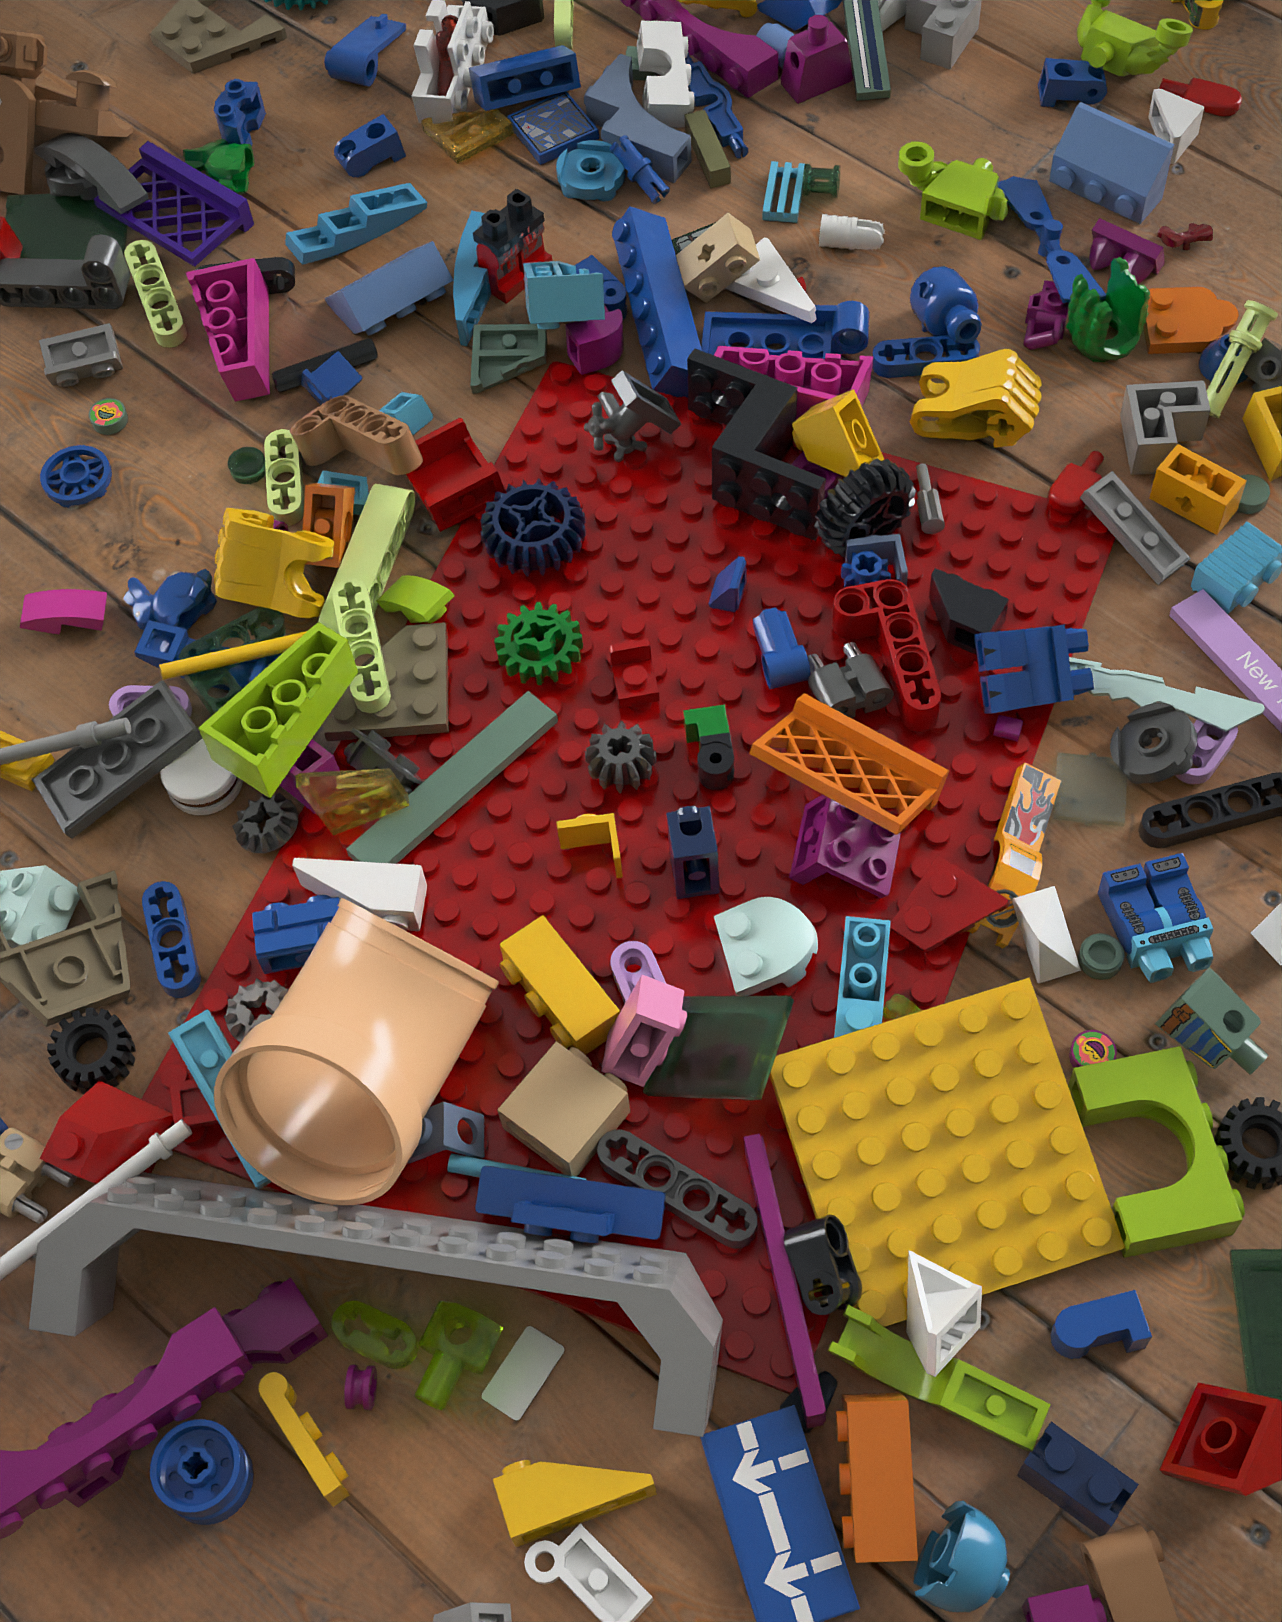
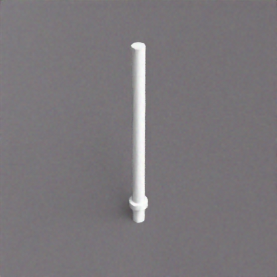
[0,1119,193,1281]

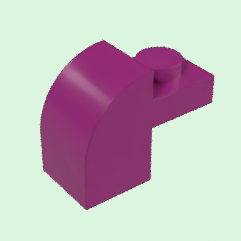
[565,305,624,375]

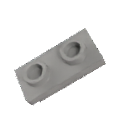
[39,323,123,387]

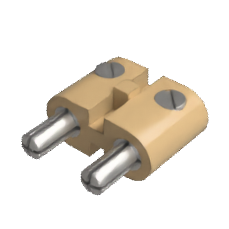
[0,1128,77,1224]

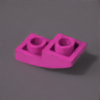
[20,589,107,635]

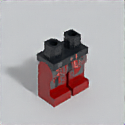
[473,189,553,304]

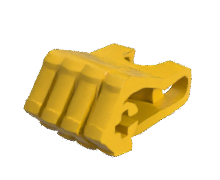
[909,349,1042,448]
[214,508,334,618]

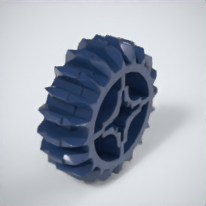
[481,478,586,578]

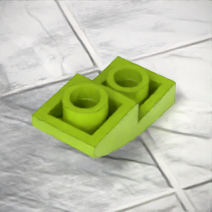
[376,575,454,623]

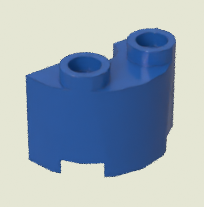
[214,79,266,147]

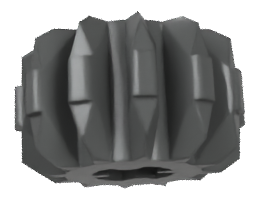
[585,720,657,794]

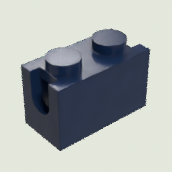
[666,806,720,899]
[1017,1422,1139,1536]

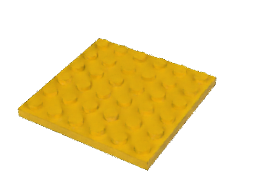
[765,977,1125,1327]

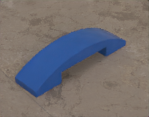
[134,620,282,692]

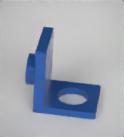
[301,351,362,405]

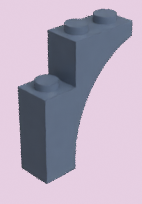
[584,54,692,183]

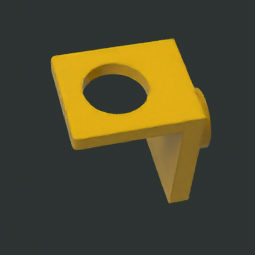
[556,813,623,878]

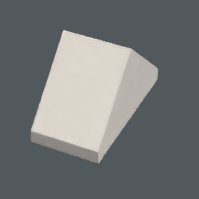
[1148,89,1204,164]

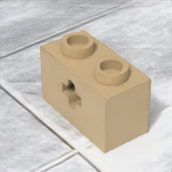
[676,213,760,303]

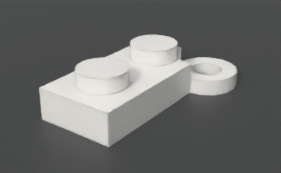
[524,1523,654,1622]

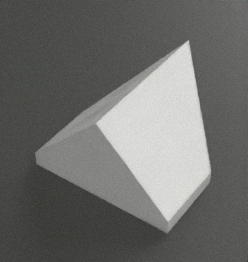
[906,1250,982,1377]

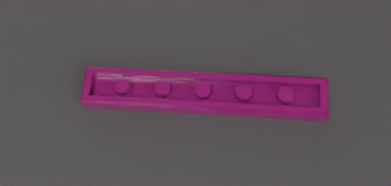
[744,1134,826,1429]

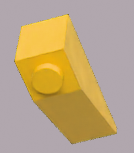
[493,1460,657,1547]

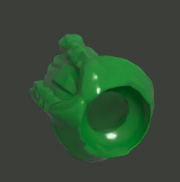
[1066,257,1150,362]

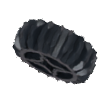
[814,458,917,558]

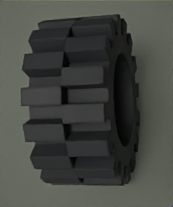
[47,1007,136,1094]
[1214,1097,1282,1190]

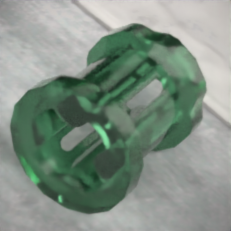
[802,163,841,198]

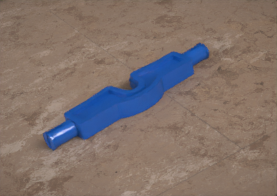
[685,53,748,159]

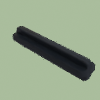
[272,338,378,392]

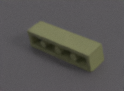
[684,110,731,188]

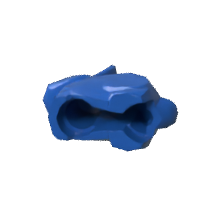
[123,569,217,630]

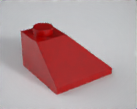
[40,1081,174,1184]
[1159,1382,1282,1496]

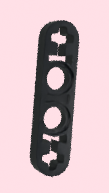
[1138,772,1282,848]

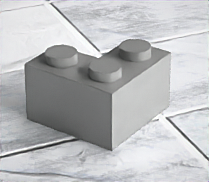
[904,0,982,69]
[1120,381,1210,475]

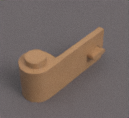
[1080,1523,1179,1622]

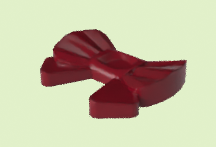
[1157,223,1213,250]

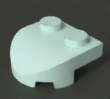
[714,897,818,998]

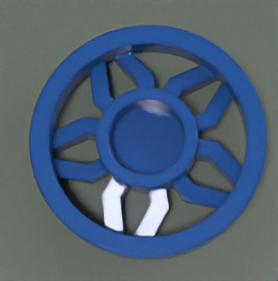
[40,445,112,508]

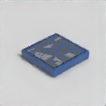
[507,91,599,165]

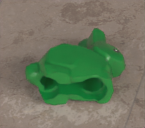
[183,139,254,195]

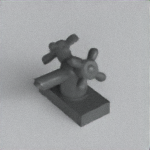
[584,370,682,462]

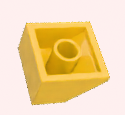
[792,389,884,477]

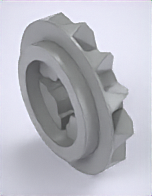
[224,978,288,1043]

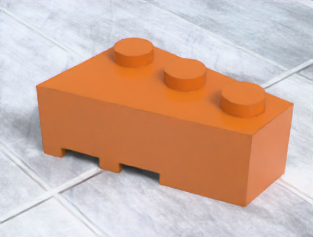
[836,1392,918,1563]

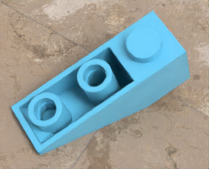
[834,916,891,1038]

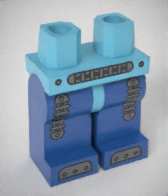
[1098,853,1214,983]

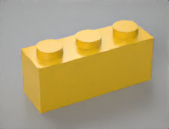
[499,915,620,1055]

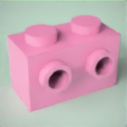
[602,975,687,1087]

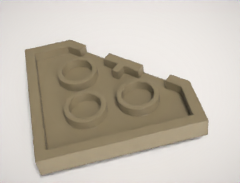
[324,623,449,741]

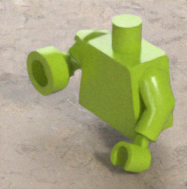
[1076,0,1193,76]
[898,142,1008,240]

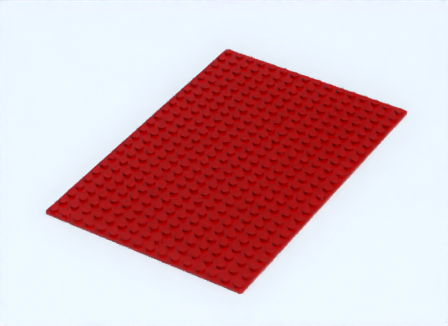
[141,361,1116,1395]

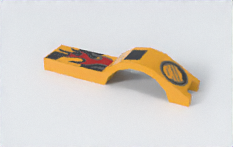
[968,762,1061,949]

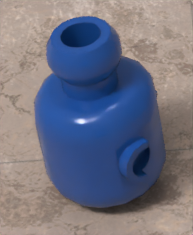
[910,266,982,344]

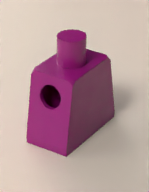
[781,15,853,104]

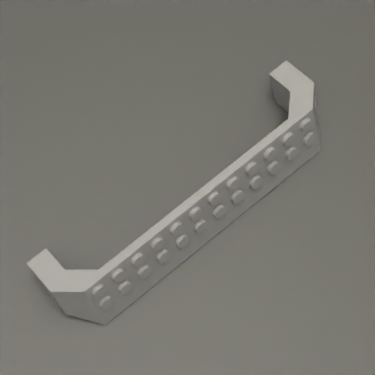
[29,1172,723,1437]

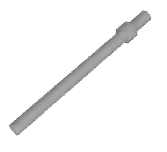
[0,718,131,765]

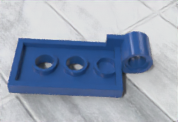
[701,301,870,359]

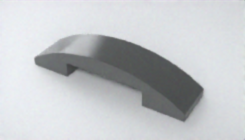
[34,133,149,214]

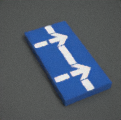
[700,1405,860,1622]

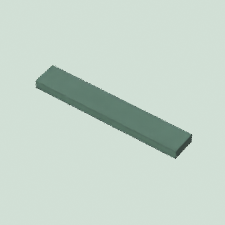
[346,691,558,864]

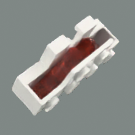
[411,0,494,125]

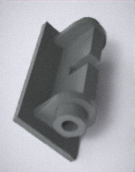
[344,728,424,802]

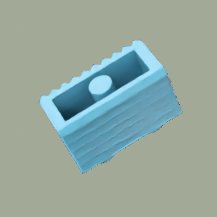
[1191,521,1282,614]

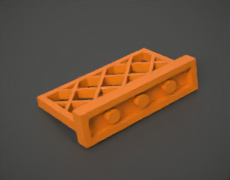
[749,693,949,835]

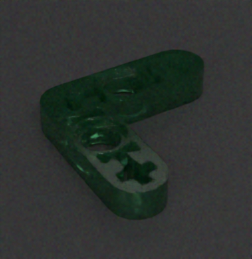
[179,607,286,715]

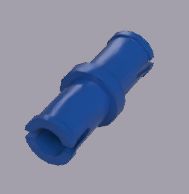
[610,135,670,204]

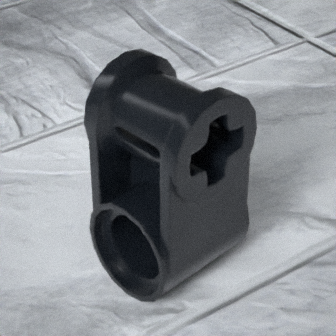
[784,1214,862,1315]

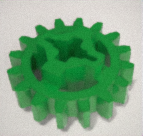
[494,602,583,685]

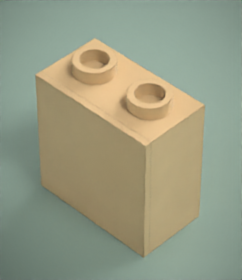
[498,1041,630,1177]

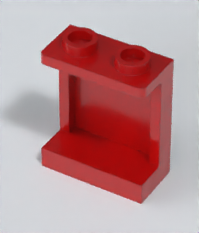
[405,418,506,532]

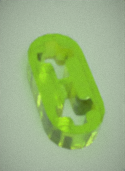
[331,1301,419,1369]

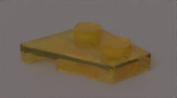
[421,108,514,164]
[295,768,410,835]

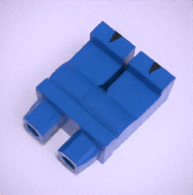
[975,625,1094,714]

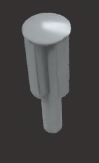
[916,464,945,534]

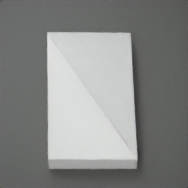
[1011,886,1081,983]

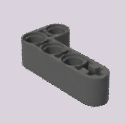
[0,234,130,309]

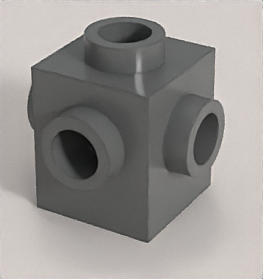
[1243,338,1282,392]

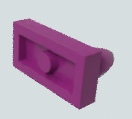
[1089,218,1165,284]

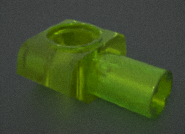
[414,1300,503,1411]

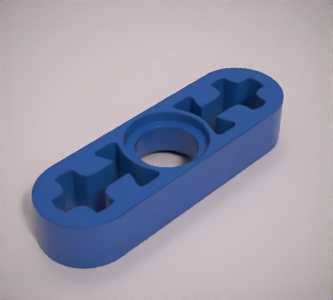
[872,335,980,378]
[142,881,201,998]

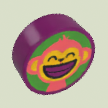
[1069,1030,1117,1068]

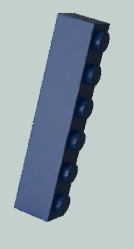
[612,206,702,398]

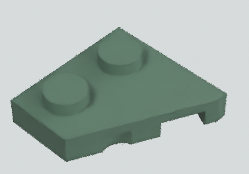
[470,324,547,394]

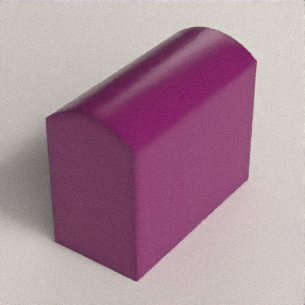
[993,715,1023,742]

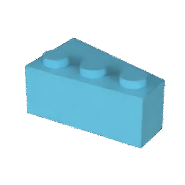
[523,261,605,329]

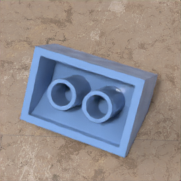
[1049,102,1174,224]
[324,241,454,336]

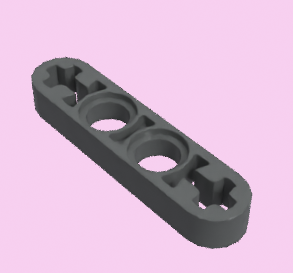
[597,1129,757,1249]

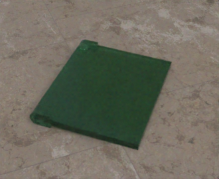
[5,193,128,260]

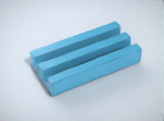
[762,161,806,223]

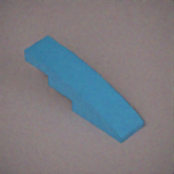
[285,183,428,265]
[453,211,491,346]

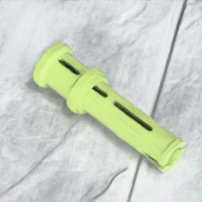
[1206,300,1278,418]

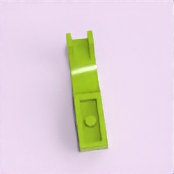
[827,1305,1051,1451]

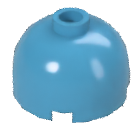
[913,1501,1010,1612]

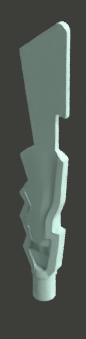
[1069,657,1265,732]

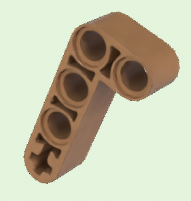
[290,395,423,475]

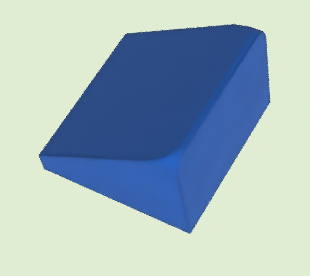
[708,556,747,612]

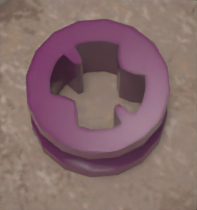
[344,1364,377,1410]

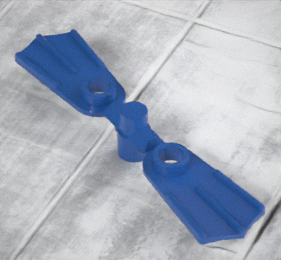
[998,176,1106,304]

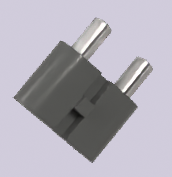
[808,642,894,718]

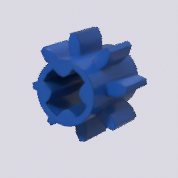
[841,550,891,588]

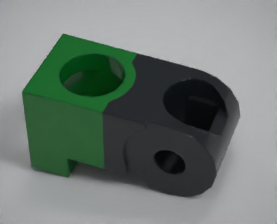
[683,704,734,790]

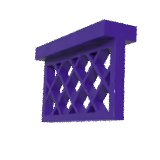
[94,141,254,267]

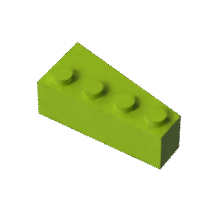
[198,622,358,798]

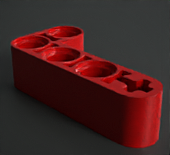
[832,579,941,732]

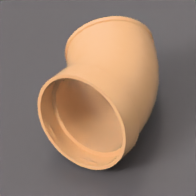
[214,898,499,1205]

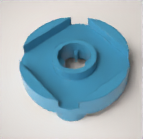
[556,140,626,202]

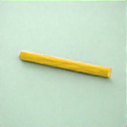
[159,631,307,680]

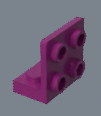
[789,794,901,898]

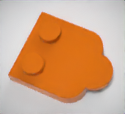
[1143,287,1239,354]

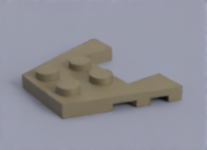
[150,0,287,74]
[0,871,130,1027]

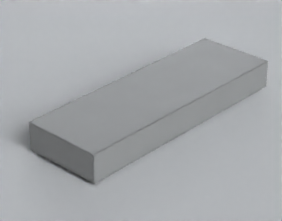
[1080,471,1191,585]

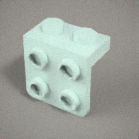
[0,865,80,948]

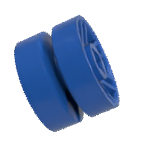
[150,1419,254,1525]

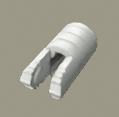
[819,214,885,250]

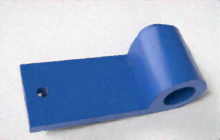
[324,14,406,87]

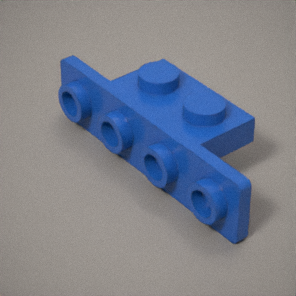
[475,1165,666,1243]

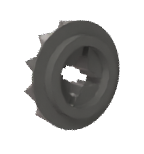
[232,792,299,853]

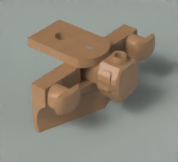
[0,28,134,195]

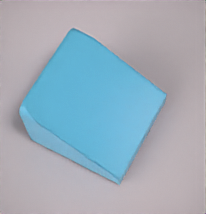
[379,392,433,435]

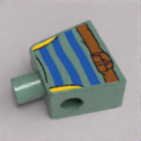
[1155,967,1269,1075]

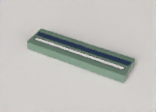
[842,0,891,101]

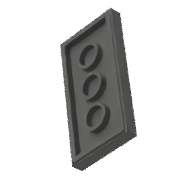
[32,680,202,839]

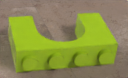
[1068,1046,1245,1258]

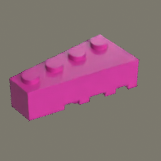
[186,258,270,402]
[714,346,873,420]

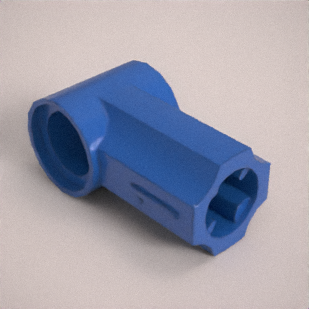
[753,607,811,689]

